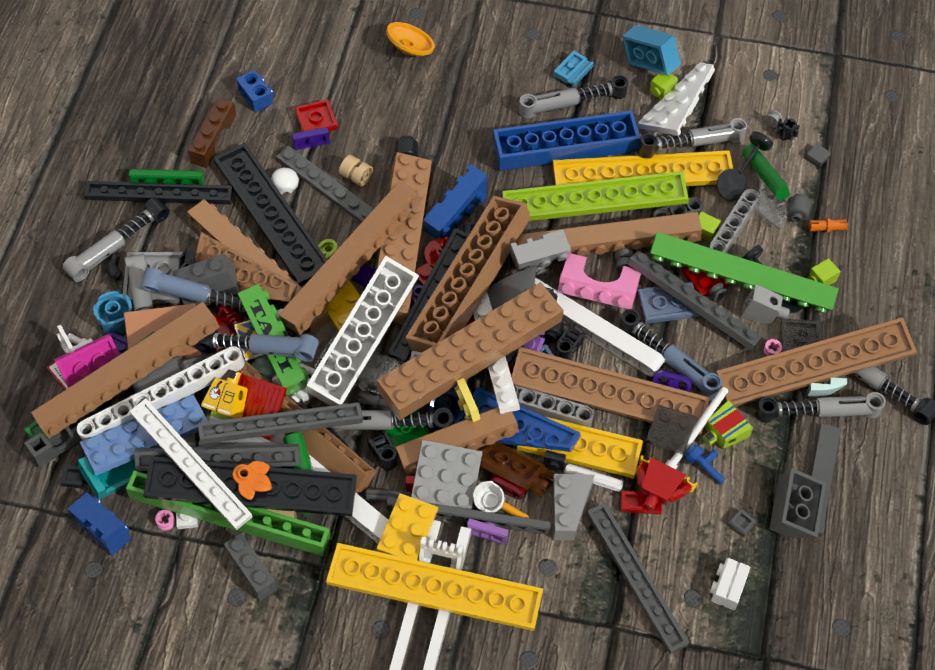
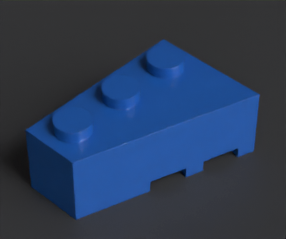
[68,492,131,556]

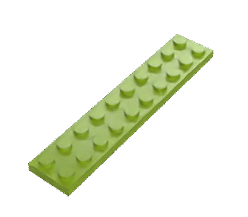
[502,171,689,221]

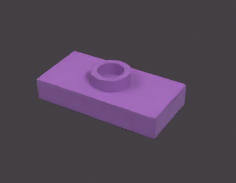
[467,518,509,545]

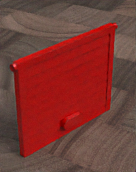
[238,372,287,441]

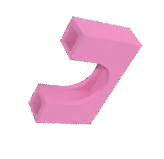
[558,254,641,309]

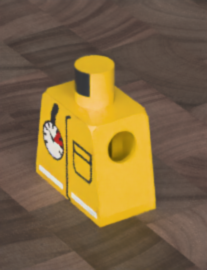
[201,370,248,418]

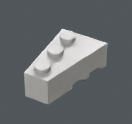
[510,229,571,272]
[553,474,595,541]

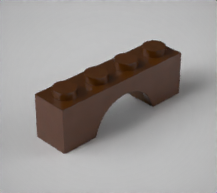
[188,98,236,168]

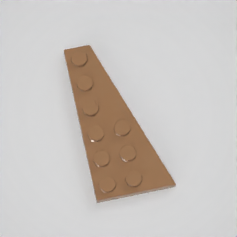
[195,232,297,303]

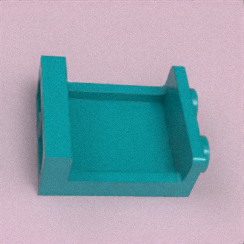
[78,456,142,500]

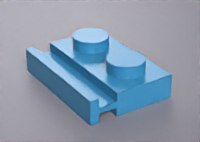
[553,51,594,88]

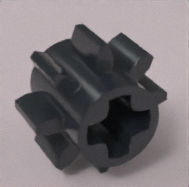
[777,118,800,140]

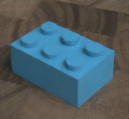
[622,25,681,76]

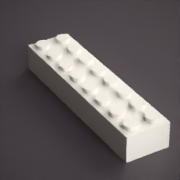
[305,256,419,406]

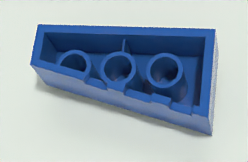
[423,164,487,239]

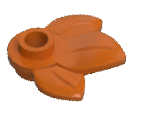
[232,461,272,500]

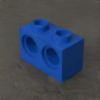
[236,70,274,112]

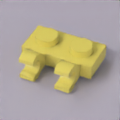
[455,378,480,422]

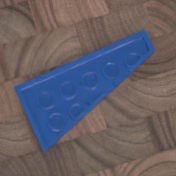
[455,387,581,452]

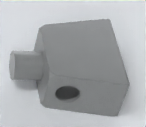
[741,285,790,324]

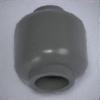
[786,193,811,222]

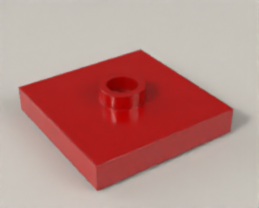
[294,99,338,132]

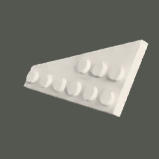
[637,63,715,136]

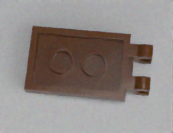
[480,443,556,497]

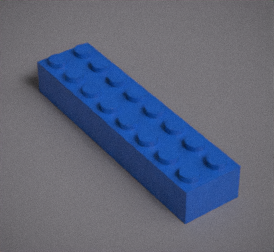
[493,111,640,171]

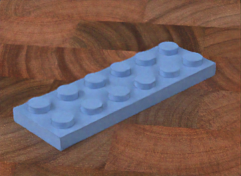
[80,395,208,476]

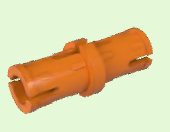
[808,218,848,233]

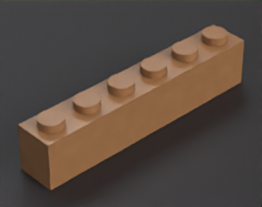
[396,407,519,476]

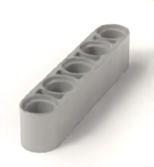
[709,189,759,253]
[514,386,594,427]

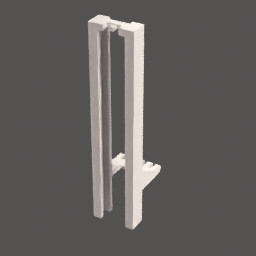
[389,520,471,670]

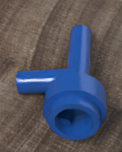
[684,444,725,484]

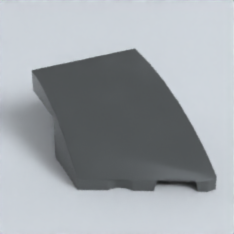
[486,266,539,311]

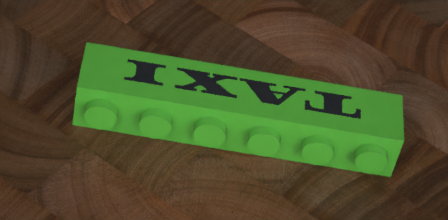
[238,284,309,396]

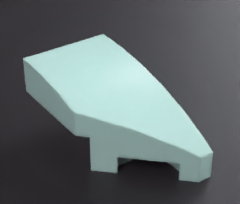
[807,378,847,398]

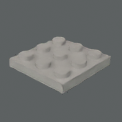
[123,252,183,304]
[411,440,483,510]

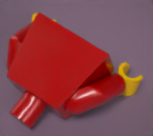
[636,455,698,510]

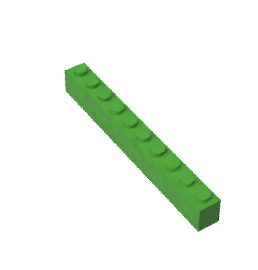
[649,232,839,313]
[126,471,330,557]

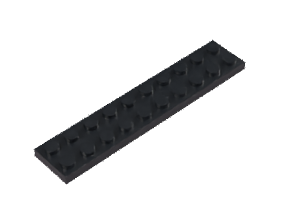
[213,143,327,286]
[143,456,357,517]

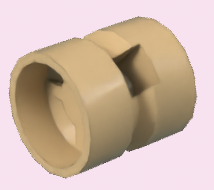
[339,155,373,187]

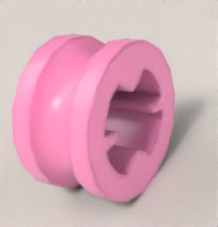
[763,339,782,356]
[155,510,175,531]

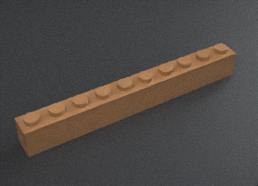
[278,181,420,335]
[187,199,329,335]
[516,212,702,256]
[31,302,220,438]
[217,357,377,493]

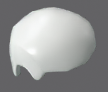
[271,168,299,194]
[473,481,505,513]

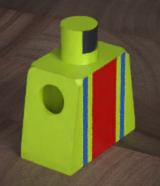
[702,401,753,449]

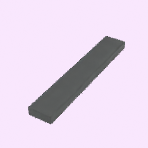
[811,423,841,536]

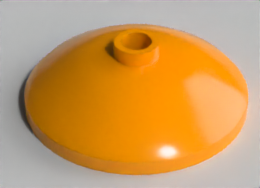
[386,22,435,56]

